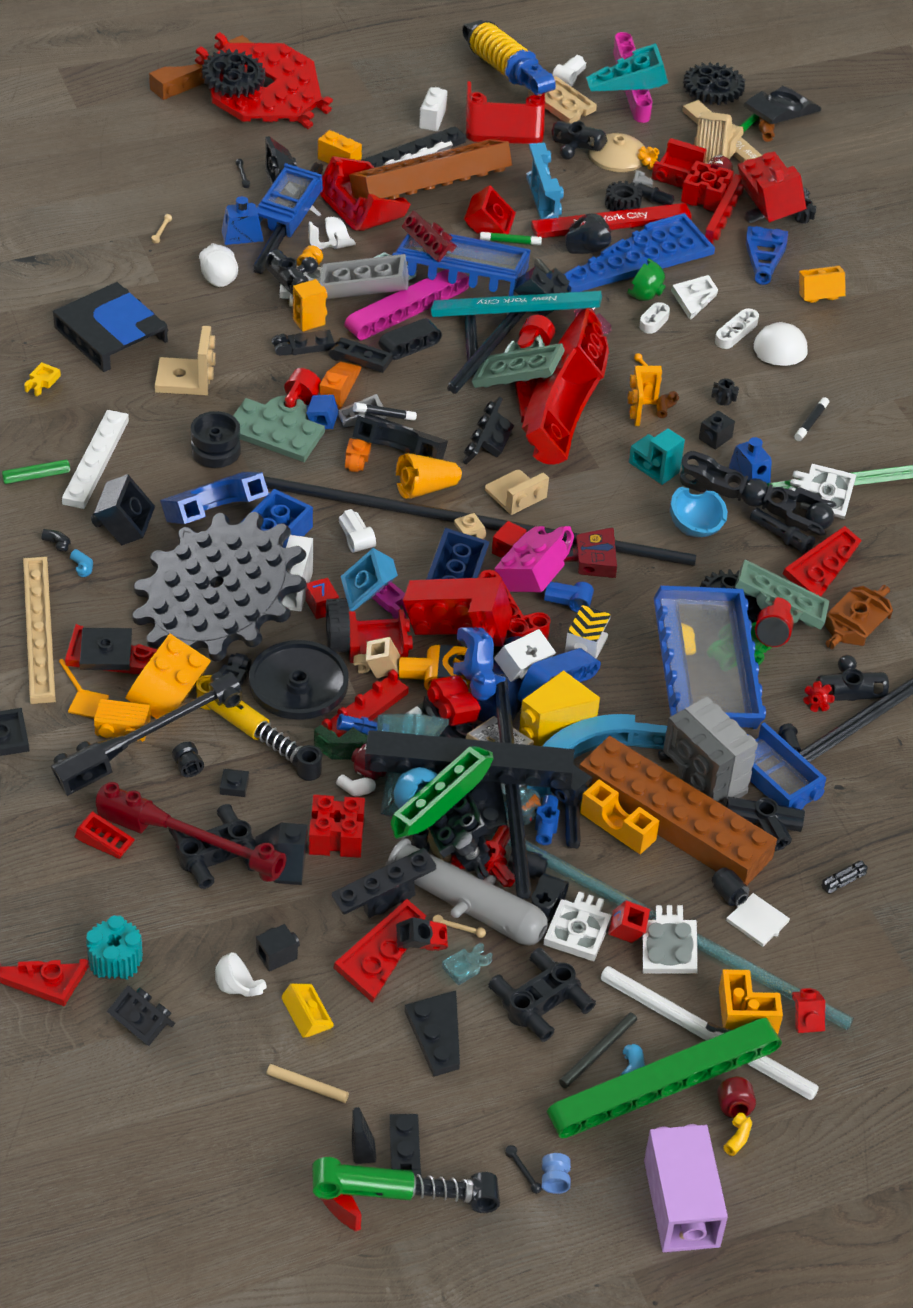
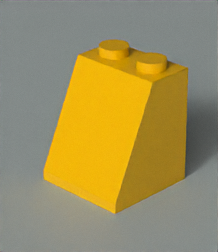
[519,670,600,746]

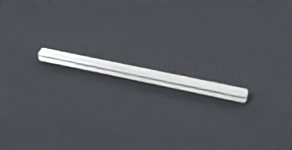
[601,966,819,1100]

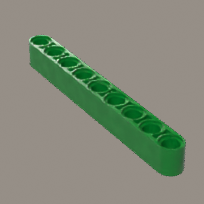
[546,1018,782,1138]

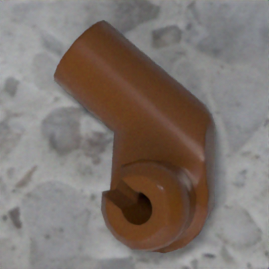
[657,391,679,418]

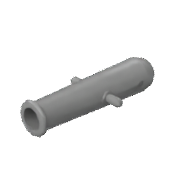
[387,838,548,946]

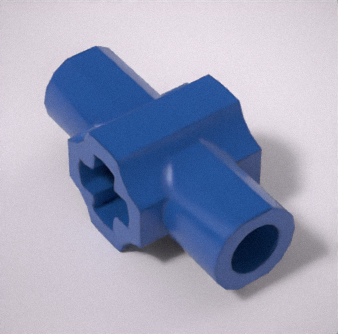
[535,795,560,845]

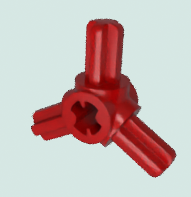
[451,825,515,888]

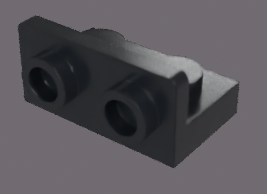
[107,985,175,1046]

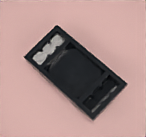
[744,86,822,124]

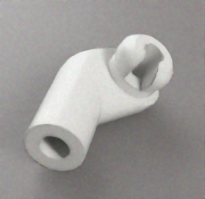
[336,774,376,797]

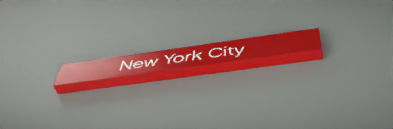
[531,203,692,238]

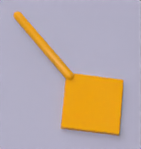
[59,659,109,719]

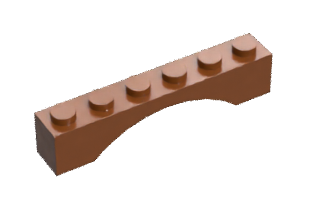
[149,35,252,100]

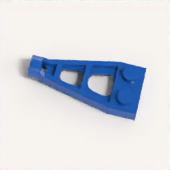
[746,226,788,285]

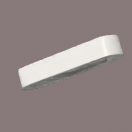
[715,309,759,349]

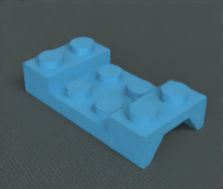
[526,143,564,220]

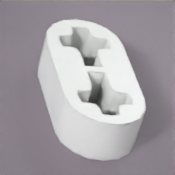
[640,303,670,334]

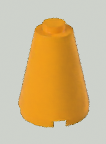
[396,453,462,499]

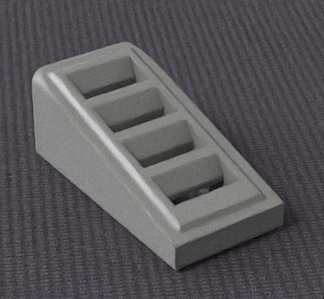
[338,394,387,427]

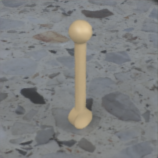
[151,214,172,243]
[433,915,486,938]

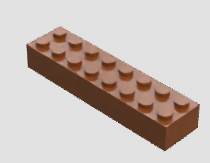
[349,139,512,199]
[579,736,777,885]

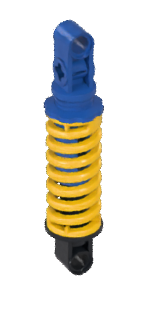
[462,20,556,95]

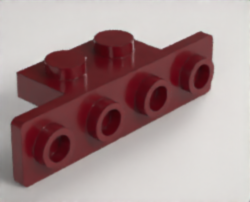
[402,210,457,262]

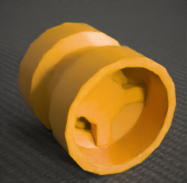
[296,245,323,266]

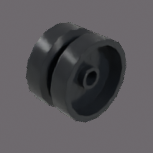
[191,411,241,468]

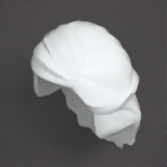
[199,243,238,287]

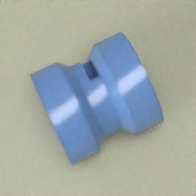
[542,1153,571,1194]

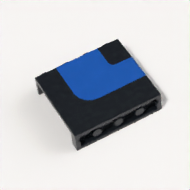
[53,282,168,372]

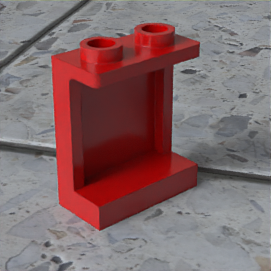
[652,138,707,188]
[348,609,413,663]

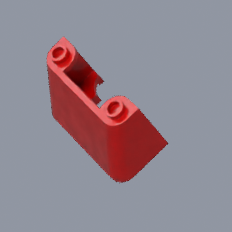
[320,156,411,231]

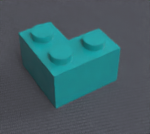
[629,428,685,485]

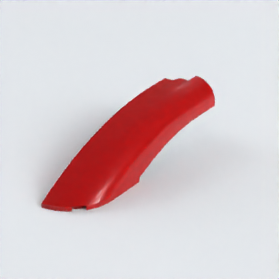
[522,308,609,465]

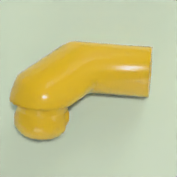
[723,1113,752,1156]

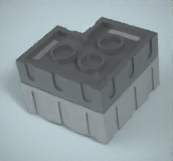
[663,697,758,806]

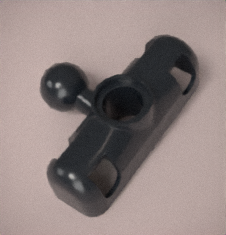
[551,121,608,160]
[266,249,318,295]
[816,655,889,701]

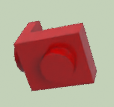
[792,988,825,1033]

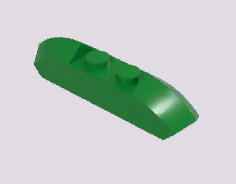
[391,746,493,839]

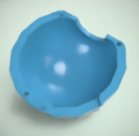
[670,487,728,537]

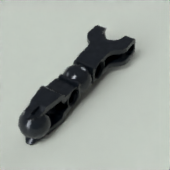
[680,451,837,536]

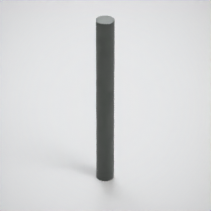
[559,1012,637,1089]

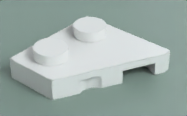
[671,275,718,319]

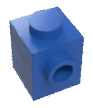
[306,395,339,429]

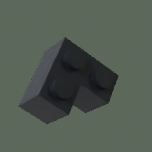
[514,266,570,317]

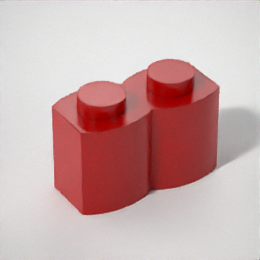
[427,675,481,726]

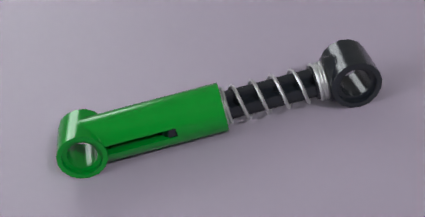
[312,1157,500,1213]

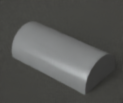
[319,254,409,299]

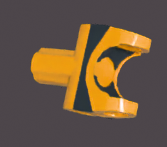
[399,645,471,691]

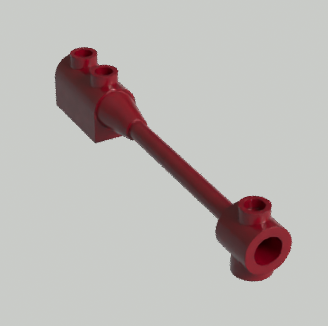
[96,782,286,882]

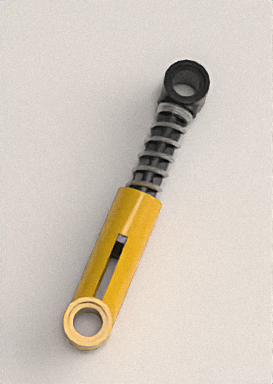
[196,675,322,781]

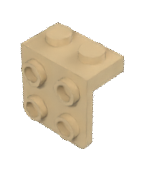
[485,470,549,515]

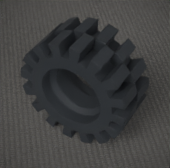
[605,181,642,212]

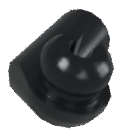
[41,529,71,552]

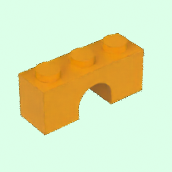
[580,779,660,854]

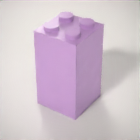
[644,1124,728,1252]

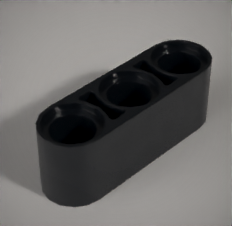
[378,318,442,360]

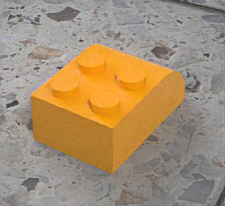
[125,634,211,719]

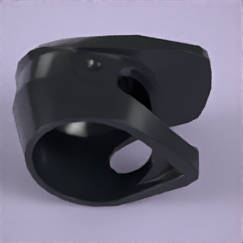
[565,213,611,254]

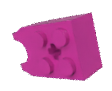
[494,526,574,592]

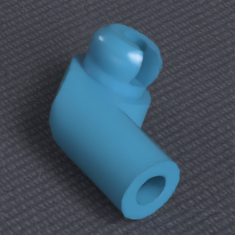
[70,549,93,577]
[620,1044,645,1076]

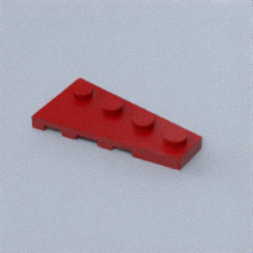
[65,624,157,675]

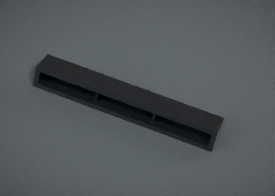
[365,730,575,789]

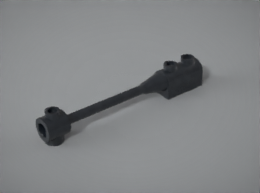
[51,672,242,796]

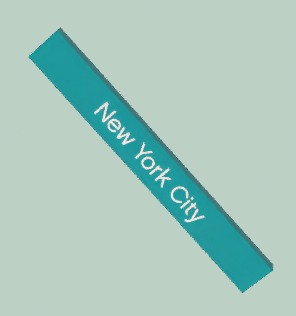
[431,291,602,317]

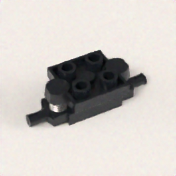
[429,792,491,880]

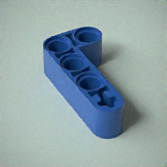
[517,648,601,703]

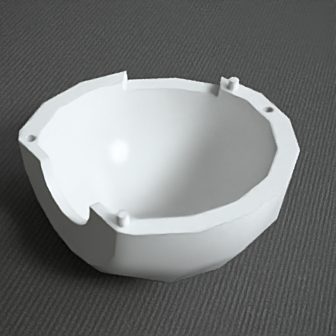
[753,322,808,366]

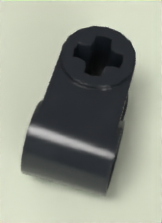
[531,873,569,923]

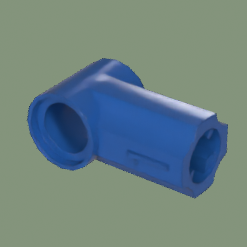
[544,582,594,613]

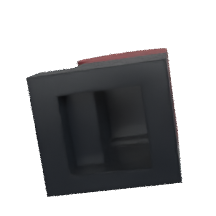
[396,917,448,951]

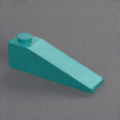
[586,43,668,91]

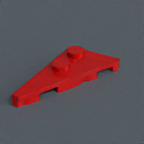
[0,959,89,1007]

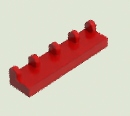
[321,669,409,746]

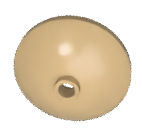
[589,133,646,172]

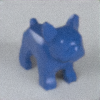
[453,627,506,701]

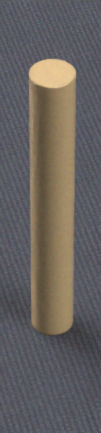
[267,1064,349,1103]

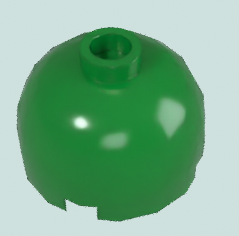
[627,258,666,301]

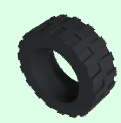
[326,598,350,652]

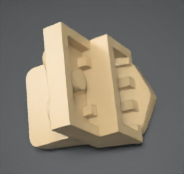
[694,112,744,163]

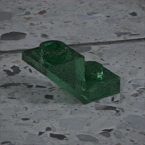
[314,725,368,760]

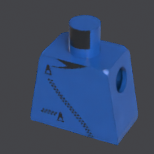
[222,196,264,245]
[729,437,772,484]

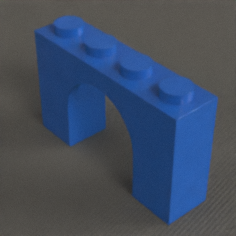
[160,472,269,524]

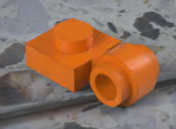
[345,438,372,472]

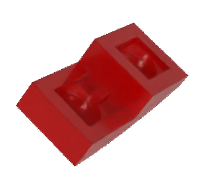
[321,1194,362,1232]

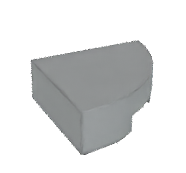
[633,170,653,187]

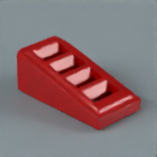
[75,811,135,859]

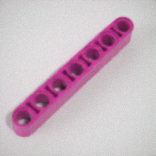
[613,32,652,123]
[344,269,469,340]

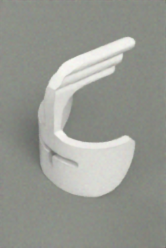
[308,217,356,249]

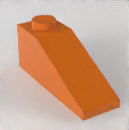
[320,362,361,410]

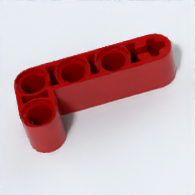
[479,570,551,641]

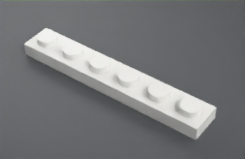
[62,410,129,509]

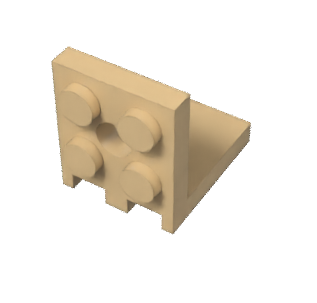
[155,326,216,395]

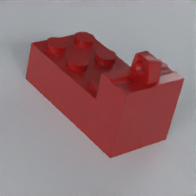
[737,151,806,222]
[403,577,512,646]

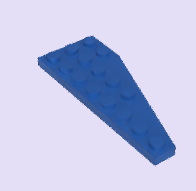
[564,213,715,293]

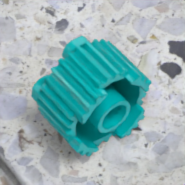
[86,915,143,980]

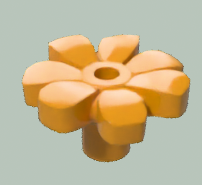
[638,146,659,170]

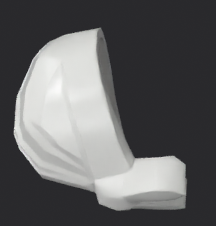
[215,952,267,997]

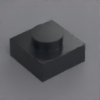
[220,769,249,797]

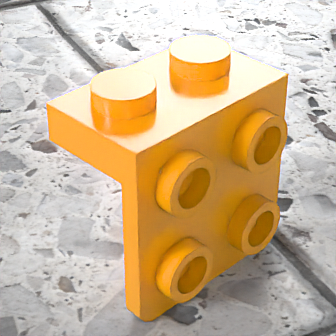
[628,366,662,426]

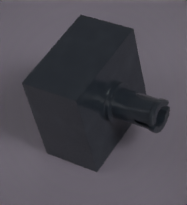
[91,474,155,546]

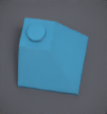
[341,548,398,611]

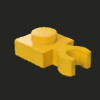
[24,362,61,396]

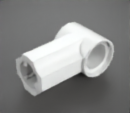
[553,55,586,86]
[339,509,376,553]

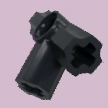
[726,796,805,851]

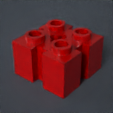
[681,161,734,211]
[309,795,365,858]

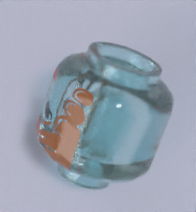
[504,787,542,826]

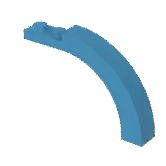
[526,714,667,797]

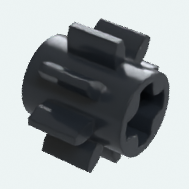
[791,198,817,224]
[711,378,739,406]

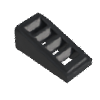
[351,1107,376,1164]

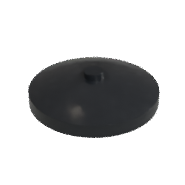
[249,640,349,720]

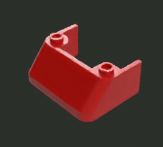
[466,81,545,144]

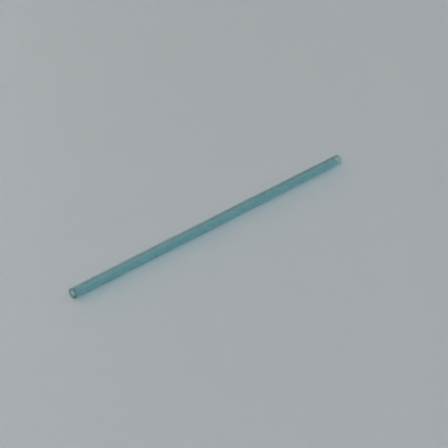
[490,833,854,1030]

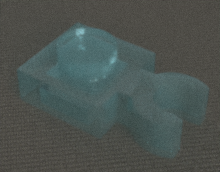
[442,943,493,986]

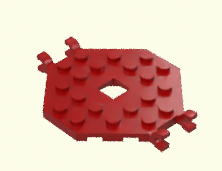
[195,32,333,129]

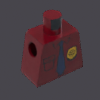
[563,528,617,578]

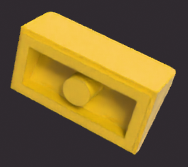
[282,984,334,1038]

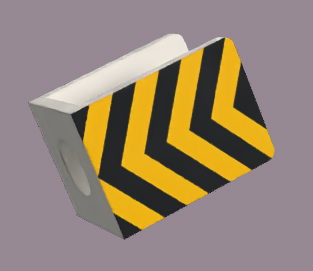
[565,605,611,659]

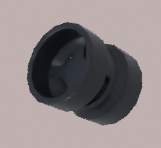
[172,742,204,777]

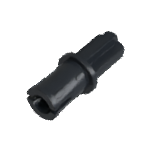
[638,183,674,205]

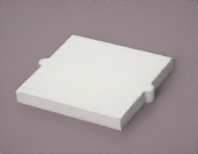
[726,893,790,947]

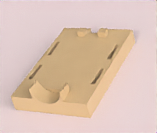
[528,76,597,123]

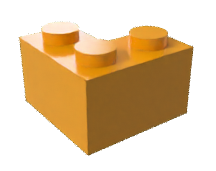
[719,970,783,1034]

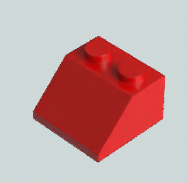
[464,185,516,234]

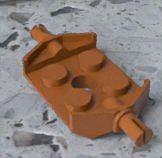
[824,585,893,649]

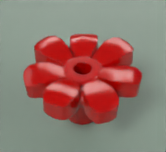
[803,681,835,712]

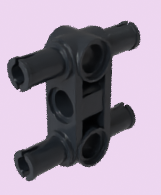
[168,804,256,889]
[488,947,596,1042]

